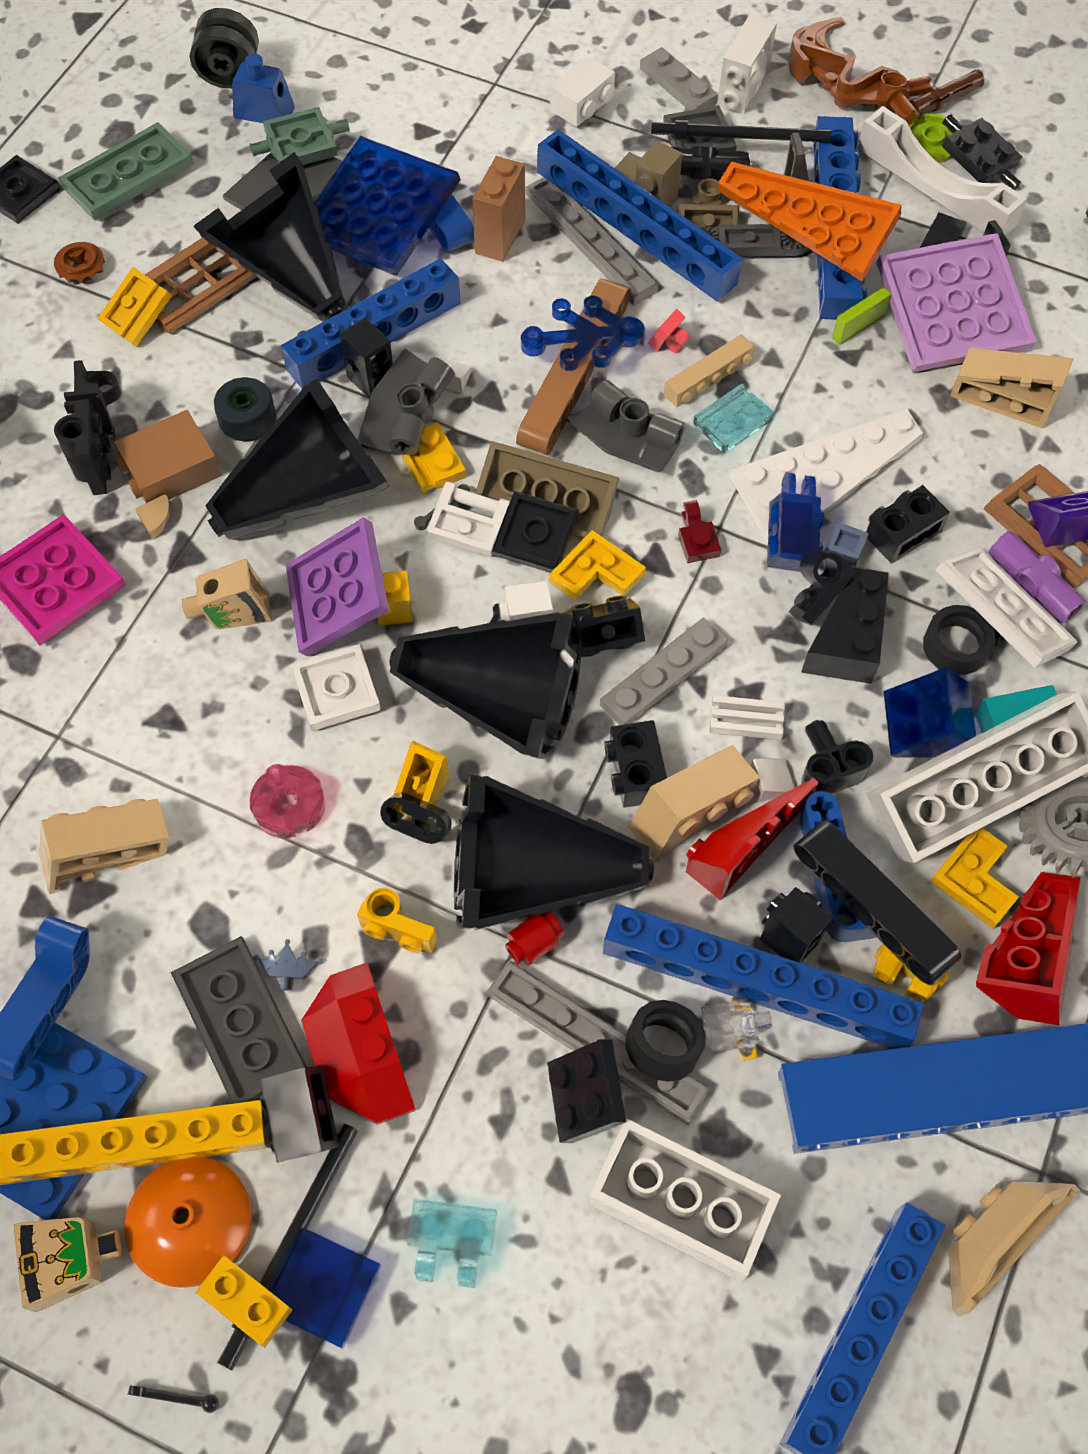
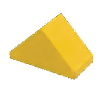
[393,741,449,815]

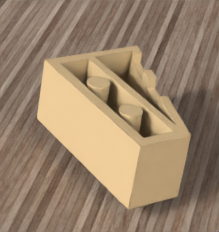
[628,745,761,861]

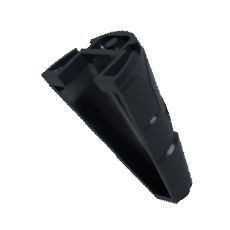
[194,152,346,321]
[205,378,390,539]
[389,612,581,759]
[453,774,654,930]

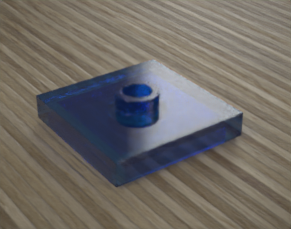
[273,1228,382,1349]

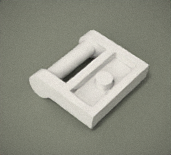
[426,481,510,557]

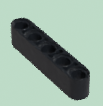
[793,820,962,986]

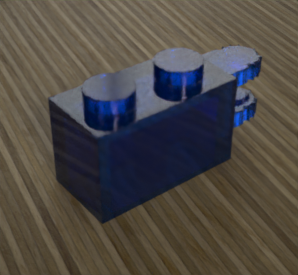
[767,472,824,572]

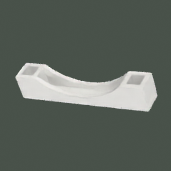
[857,106,1027,236]

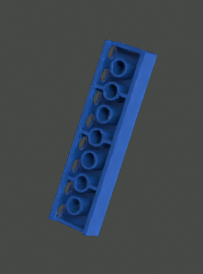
[778,1023,1088,1154]

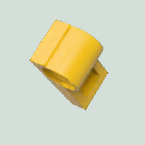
[357,888,437,954]
[195,1255,293,1348]

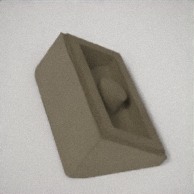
[677,204,739,227]

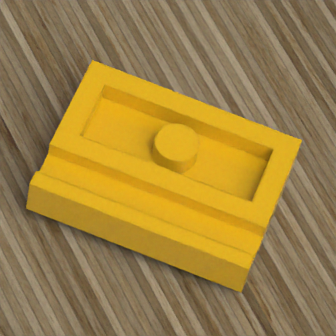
[97,267,172,347]
[400,422,466,495]

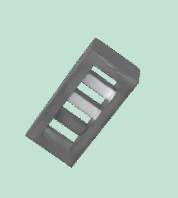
[784,133,809,181]

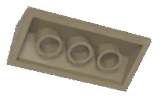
[475,441,619,538]

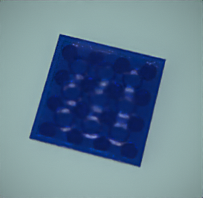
[314,136,461,276]

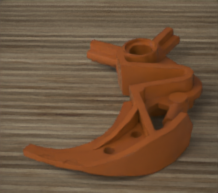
[788,17,932,125]

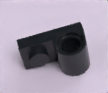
[789,549,857,626]

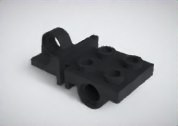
[54,360,121,495]

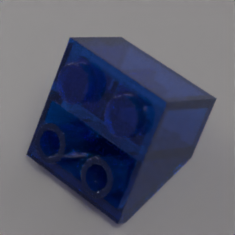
[883,667,976,758]

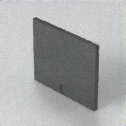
[223,153,361,214]

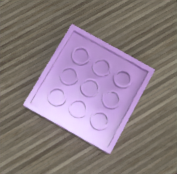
[876,233,1037,372]

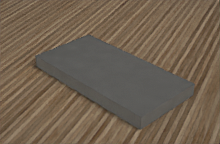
[170,936,307,1104]

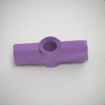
[988,531,1087,623]

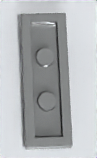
[640,47,718,110]

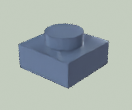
[825,522,869,567]

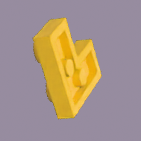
[549,530,646,601]
[930,827,1019,929]

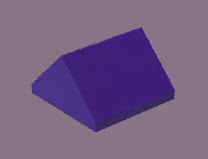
[1028,491,1088,547]

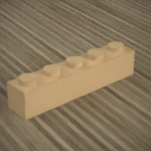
[664,334,755,408]

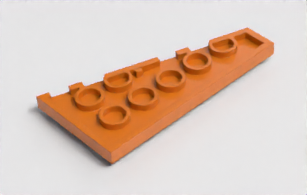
[718,162,902,282]

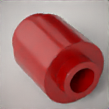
[505,912,565,966]

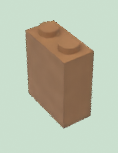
[472,156,526,262]
[114,410,222,503]

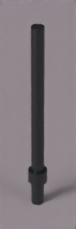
[651,120,831,143]
[217,1124,358,1371]

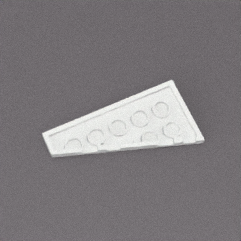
[730,409,923,554]

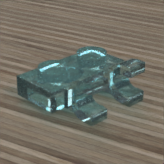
[407,1199,498,1288]

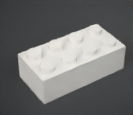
[588,1118,781,1282]

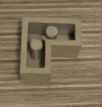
[615,141,683,208]

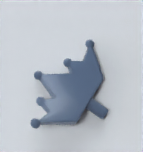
[254,939,323,991]

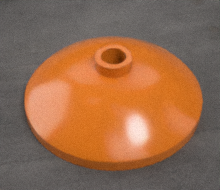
[124,1157,252,1288]

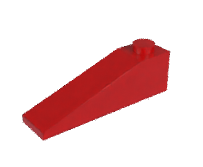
[685,778,819,900]
[976,872,1081,1026]

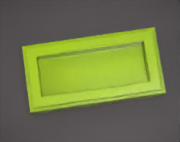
[832,287,891,345]

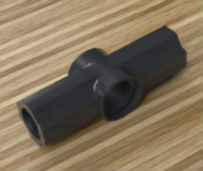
[671,146,750,179]

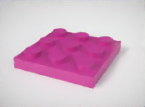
[0,514,126,646]

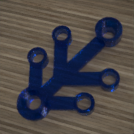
[520,295,645,371]

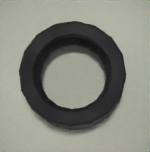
[923,605,996,675]
[625,1000,706,1082]

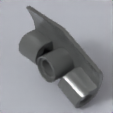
[358,349,455,455]
[566,380,685,472]

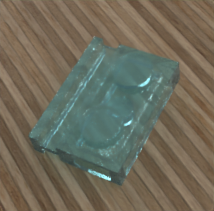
[693,384,774,454]

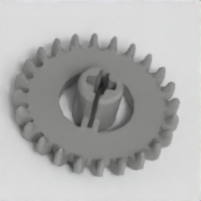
[1019,776,1088,878]

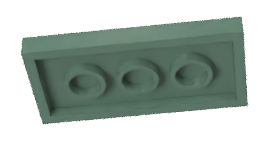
[58,122,194,220]

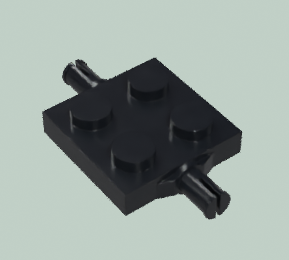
[942,114,1023,190]

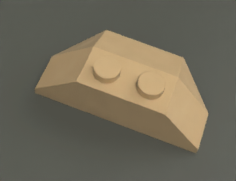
[948,1181,1081,1316]

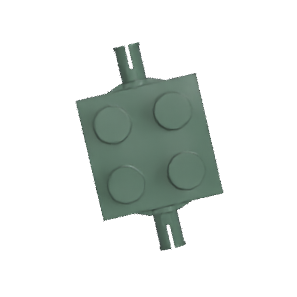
[249,107,350,165]

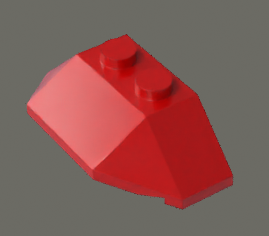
[301,962,416,1125]

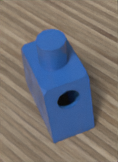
[232,54,295,123]

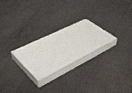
[936,547,1077,668]

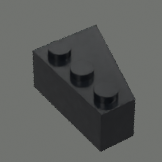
[801,567,889,684]

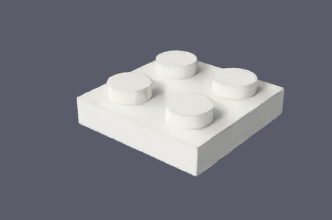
[291,644,381,731]

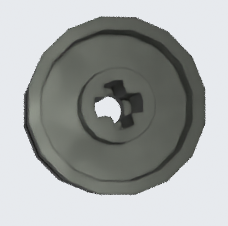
[189,8,259,89]

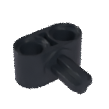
[801,720,874,794]

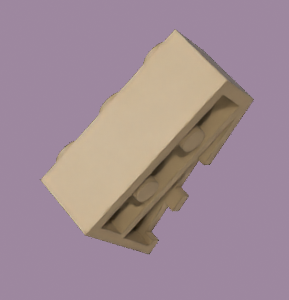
[950,348,1074,429]
[39,798,169,895]

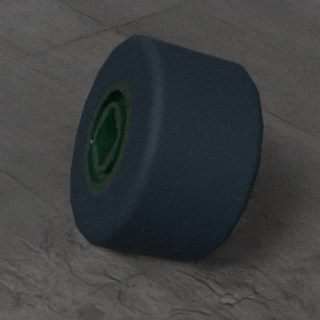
[213,377,276,442]

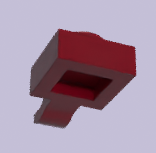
[678,500,721,564]

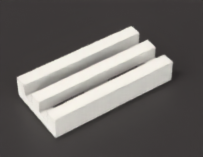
[709,695,785,740]

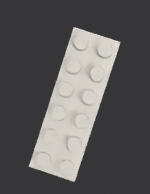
[866,692,1088,863]

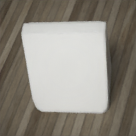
[751,758,794,802]

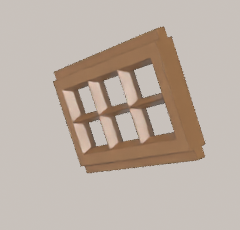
[145,238,257,334]
[984,464,1088,588]

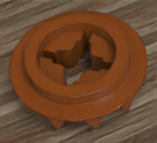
[54,242,105,284]

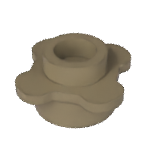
[692,178,723,205]

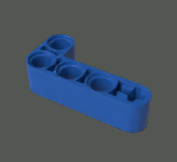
[800,791,877,942]
[0,915,90,1081]

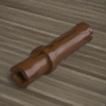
[909,69,985,116]

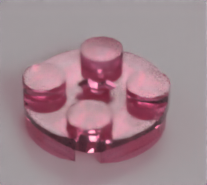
[249,764,326,839]

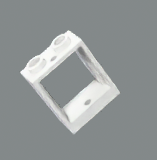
[717,14,777,114]

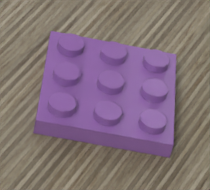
[286,517,389,657]

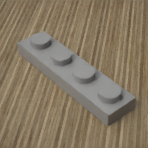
[600,617,728,725]

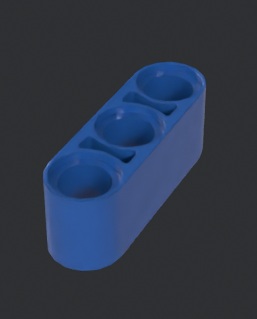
[409,176,475,253]

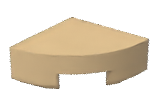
[135,494,171,539]

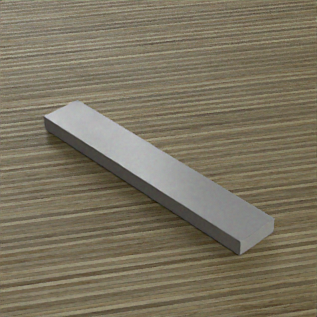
[525,177,659,305]
[487,960,710,1125]

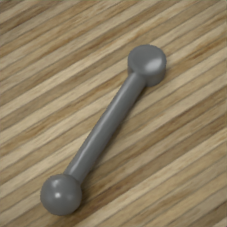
[414,484,470,531]

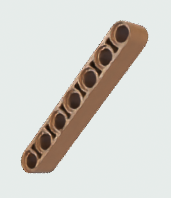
[516,278,631,455]

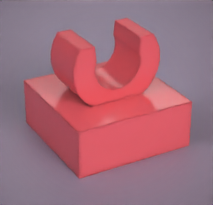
[647,309,690,354]

